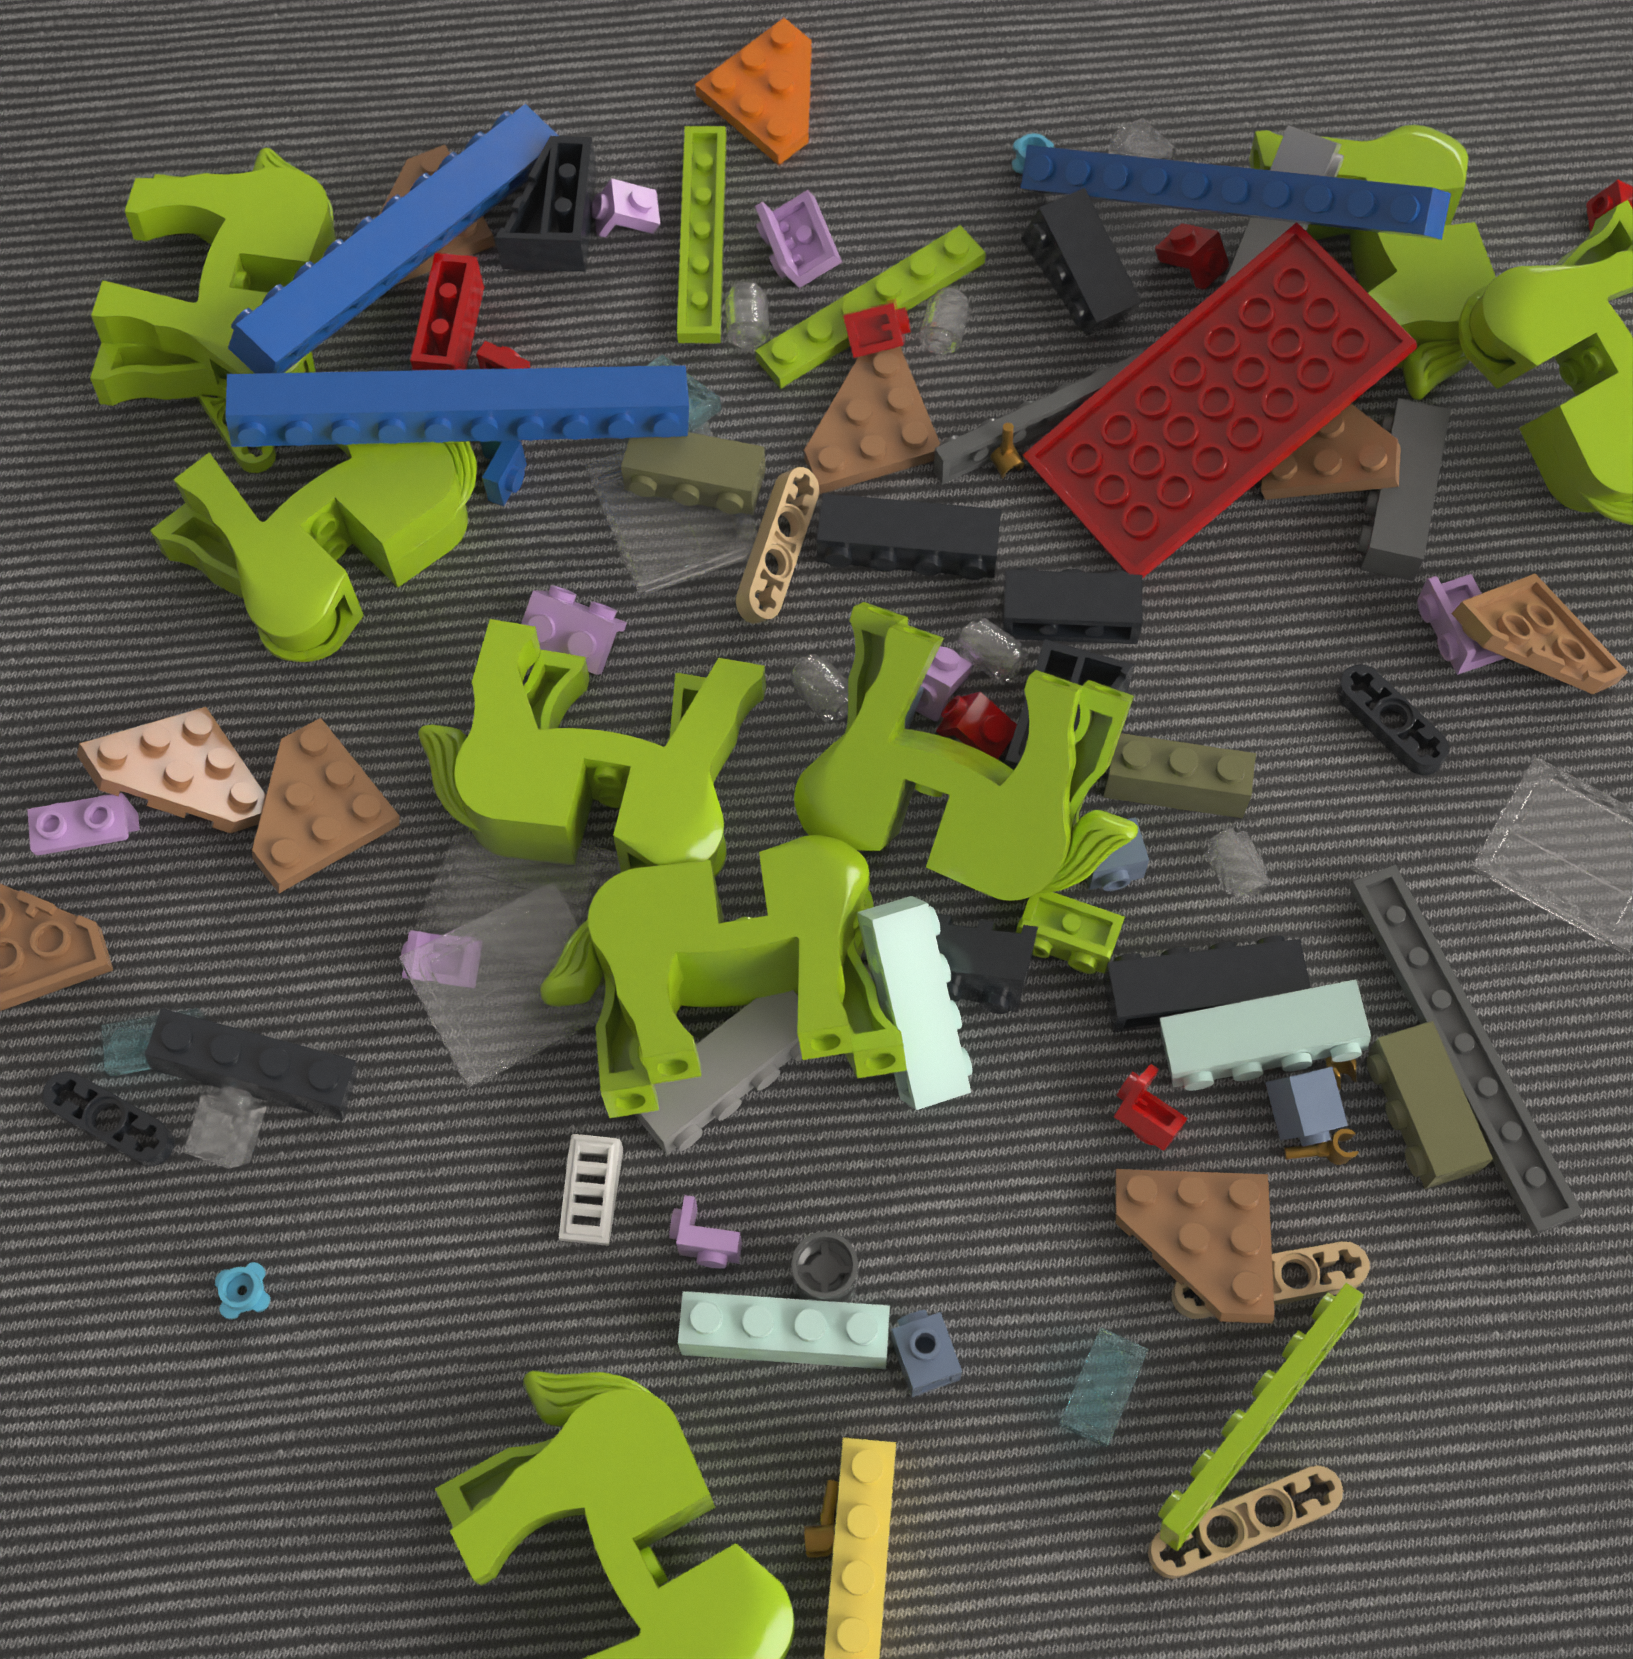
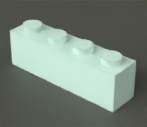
[856,896,972,1110]
[1160,980,1371,1091]
[678,1291,890,1369]

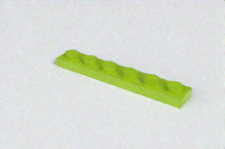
[677,126,727,343]
[755,225,986,389]
[1158,1283,1364,1551]

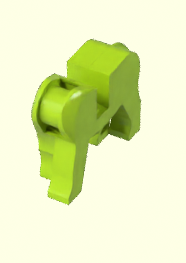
[1249,125,1496,400]
[90,148,336,406]
[1458,200,1633,525]
[150,371,477,662]
[794,602,1138,901]
[418,619,766,878]
[540,835,907,1118]
[435,1371,795,1659]

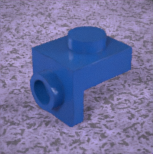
[480,440,527,506]

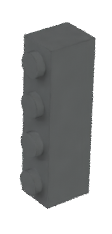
[1356,398,1451,581]

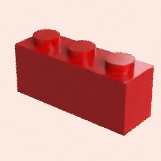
[410,253,484,371]

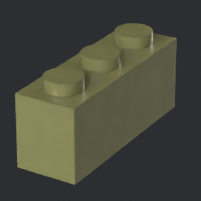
[621,432,766,515]
[1103,733,1256,819]
[1367,1021,1493,1189]

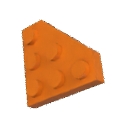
[695,18,812,165]

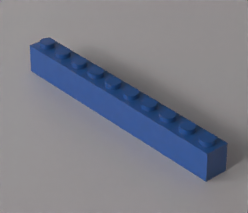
[228,104,559,374]
[1021,145,1451,240]
[225,365,689,447]

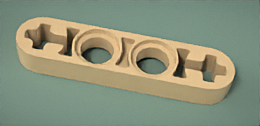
[736,467,819,624]
[1172,1242,1370,1319]
[1148,1466,1343,1579]

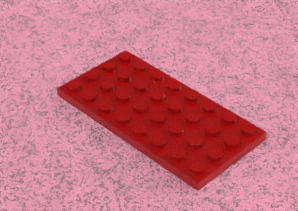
[1022,222,1417,579]

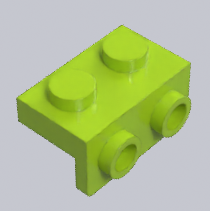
[1016,892,1125,974]

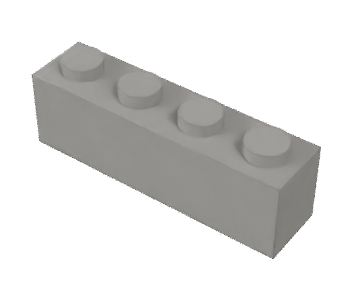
[1225,125,1344,282]
[634,990,802,1155]

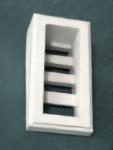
[559,1134,623,1246]

